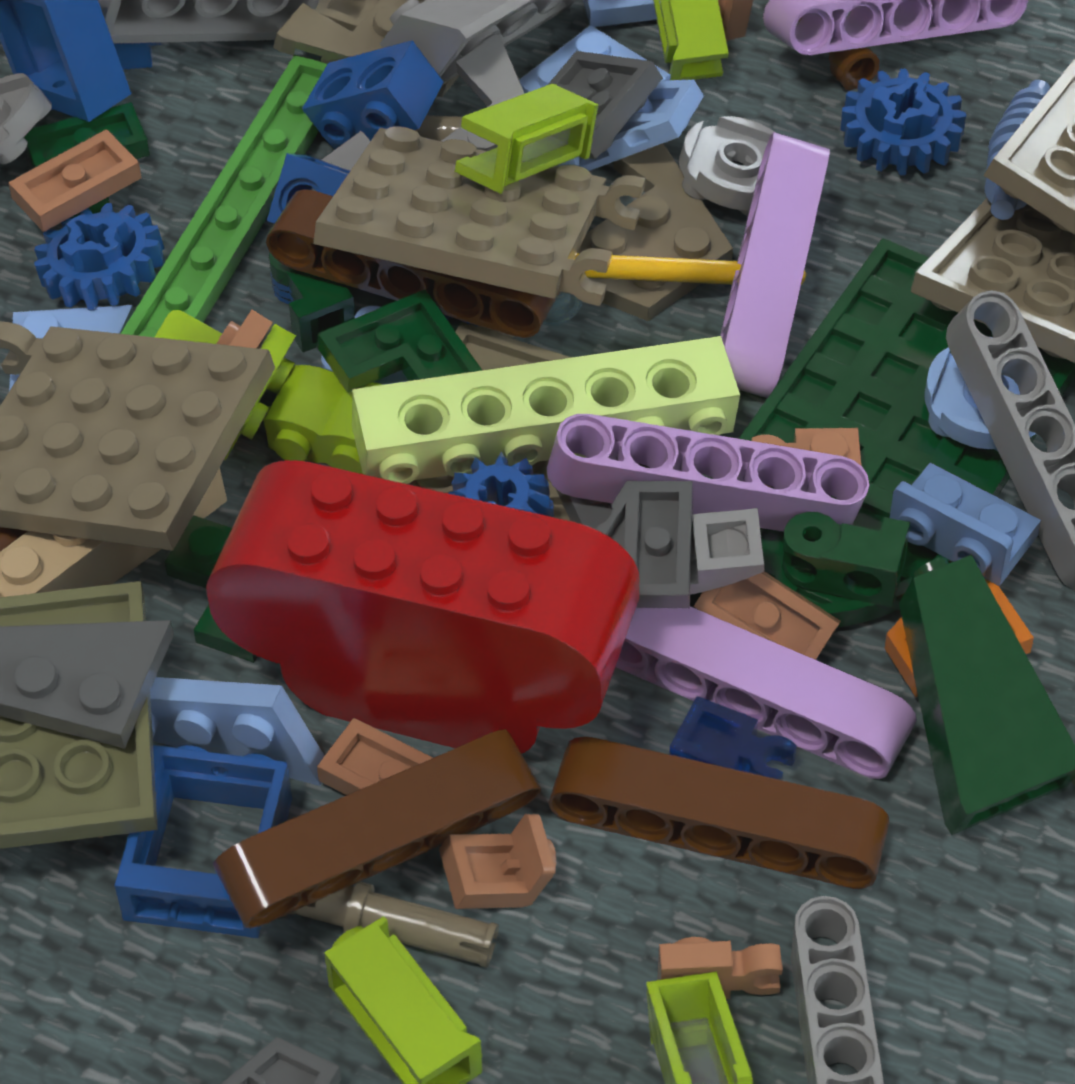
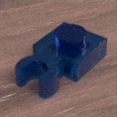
[669,696,797,780]

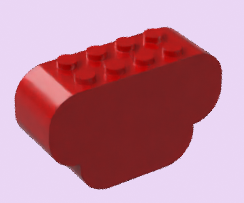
[206,460,639,754]

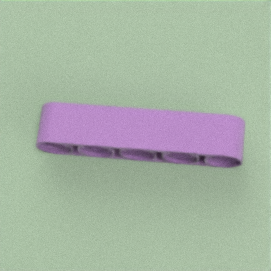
[763,0,1028,55]
[720,132,830,398]
[547,414,869,532]
[615,607,917,779]

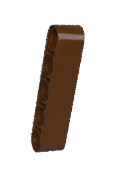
[266,189,560,338]
[213,729,541,929]
[548,736,890,889]

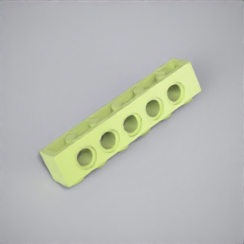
[352,336,740,484]

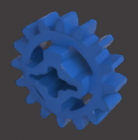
[840,69,966,175]
[34,203,165,310]

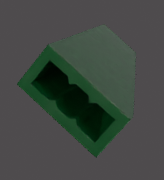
[899,555,1075,835]

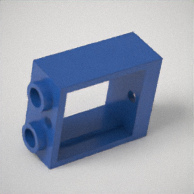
[0,0,131,122]
[115,745,292,938]

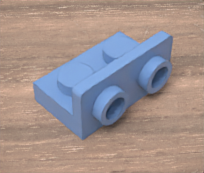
[890,463,1041,586]

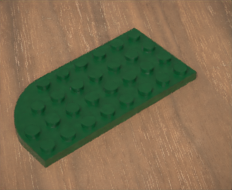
[690,238,1075,627]

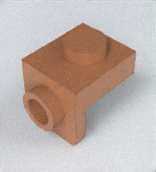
[439,814,556,909]

